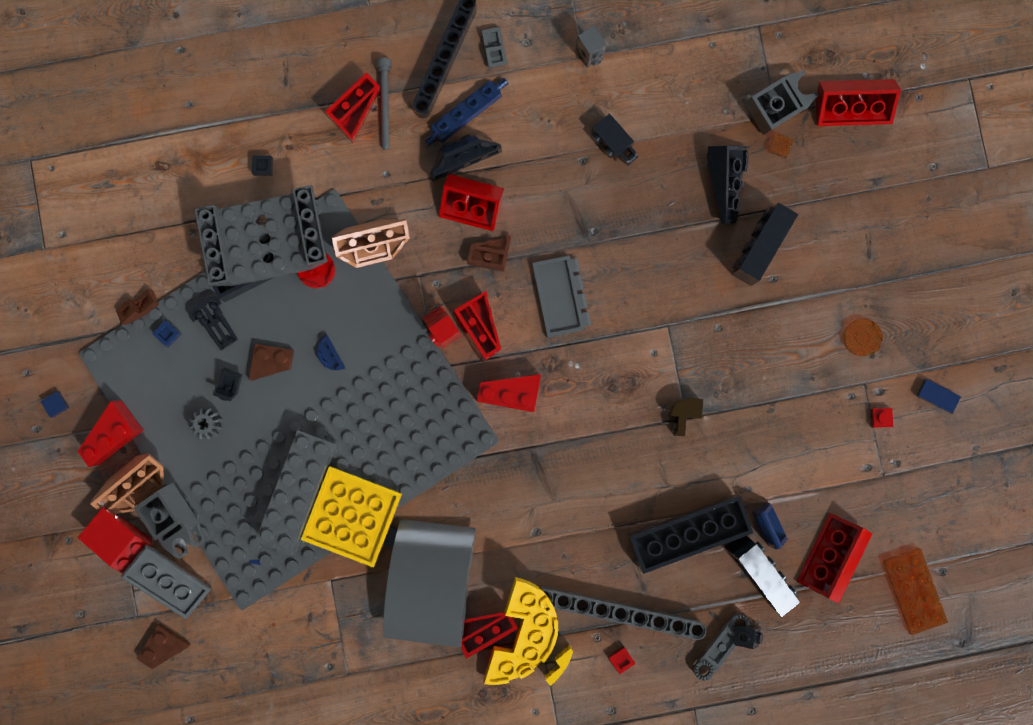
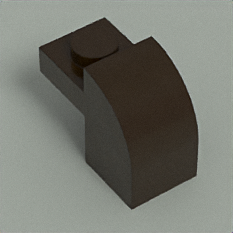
[668,398,704,437]

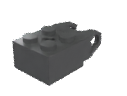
[744,70,819,135]
[134,483,204,559]

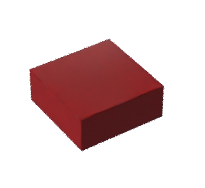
[608,646,635,675]

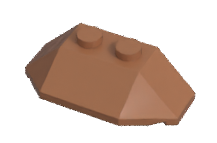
[331,219,410,268]
[90,454,164,513]

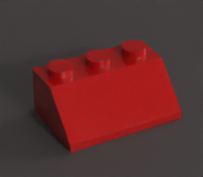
[439,174,504,232]

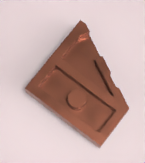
[248,344,294,381]

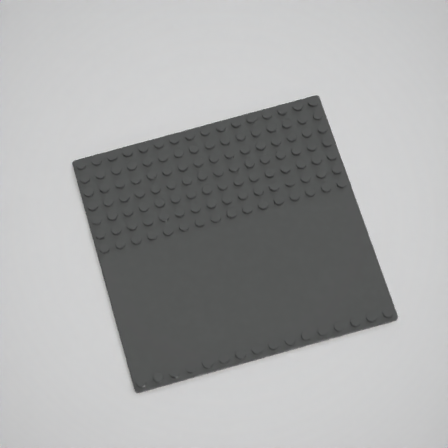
[79,190,499,610]

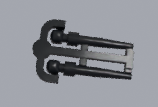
[189,296,238,351]

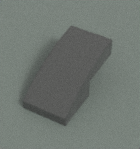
[482,27,507,68]

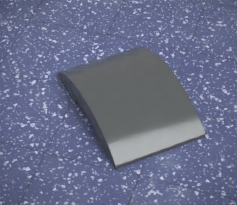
[383,519,477,648]

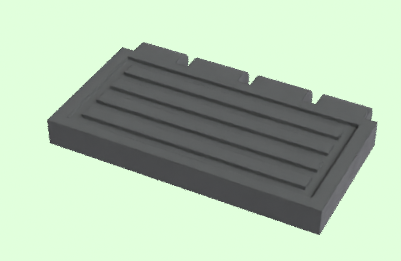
[532,256,591,338]

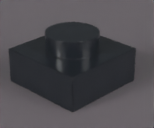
[252,155,273,176]

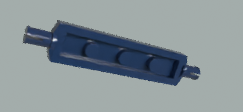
[424,78,509,146]

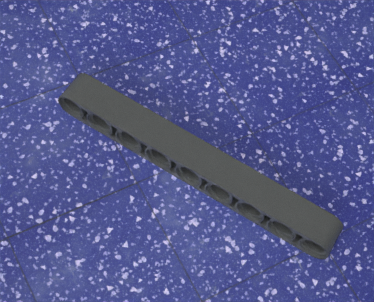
[539,586,706,640]

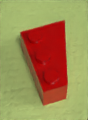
[325,72,380,143]
[423,305,462,349]

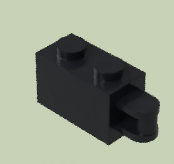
[591,113,639,166]

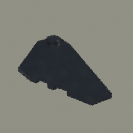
[707,146,749,224]

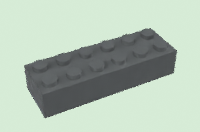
[255,430,338,555]

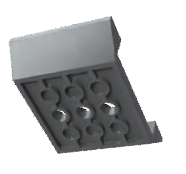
[195,185,327,286]

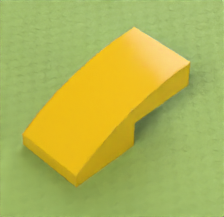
[545,645,573,686]

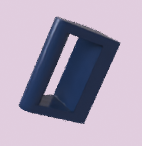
[752,503,788,549]

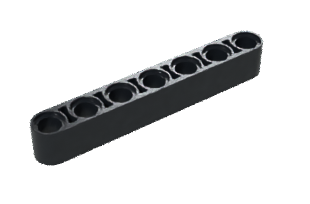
[413,0,477,118]

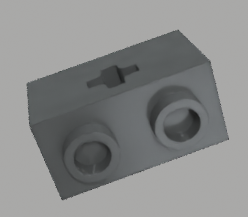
[576,26,606,68]

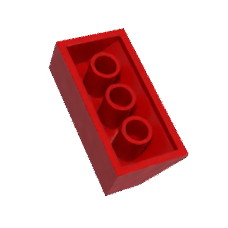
[816,79,901,126]
[796,513,873,603]

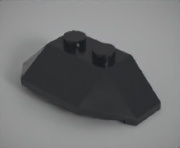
[430,134,502,181]

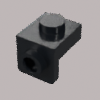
[213,368,243,401]
[734,625,763,649]

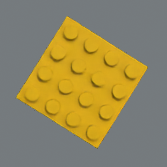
[301,466,402,568]

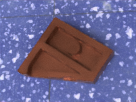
[467,235,512,272]
[136,624,191,669]

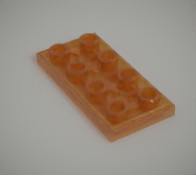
[883,548,948,635]

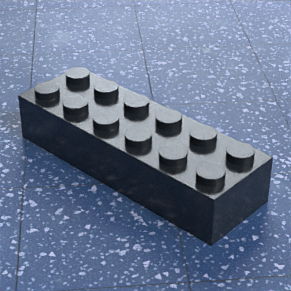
[627,494,754,574]

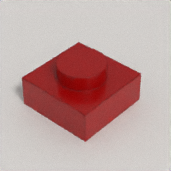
[871,408,893,428]

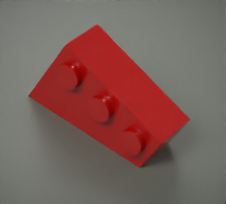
[452,291,501,363]
[477,374,541,413]
[77,400,144,467]
[461,612,519,659]

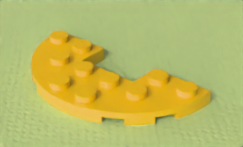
[483,577,558,685]

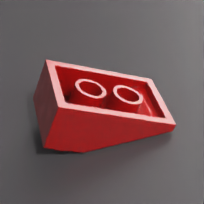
[77,506,152,574]

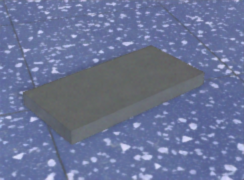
[121,544,211,619]

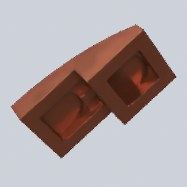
[116,289,159,325]

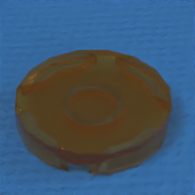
[843,318,883,357]

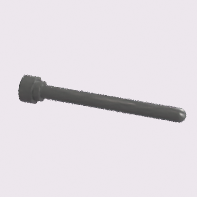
[376,58,391,150]

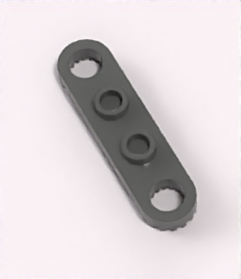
[693,613,750,681]

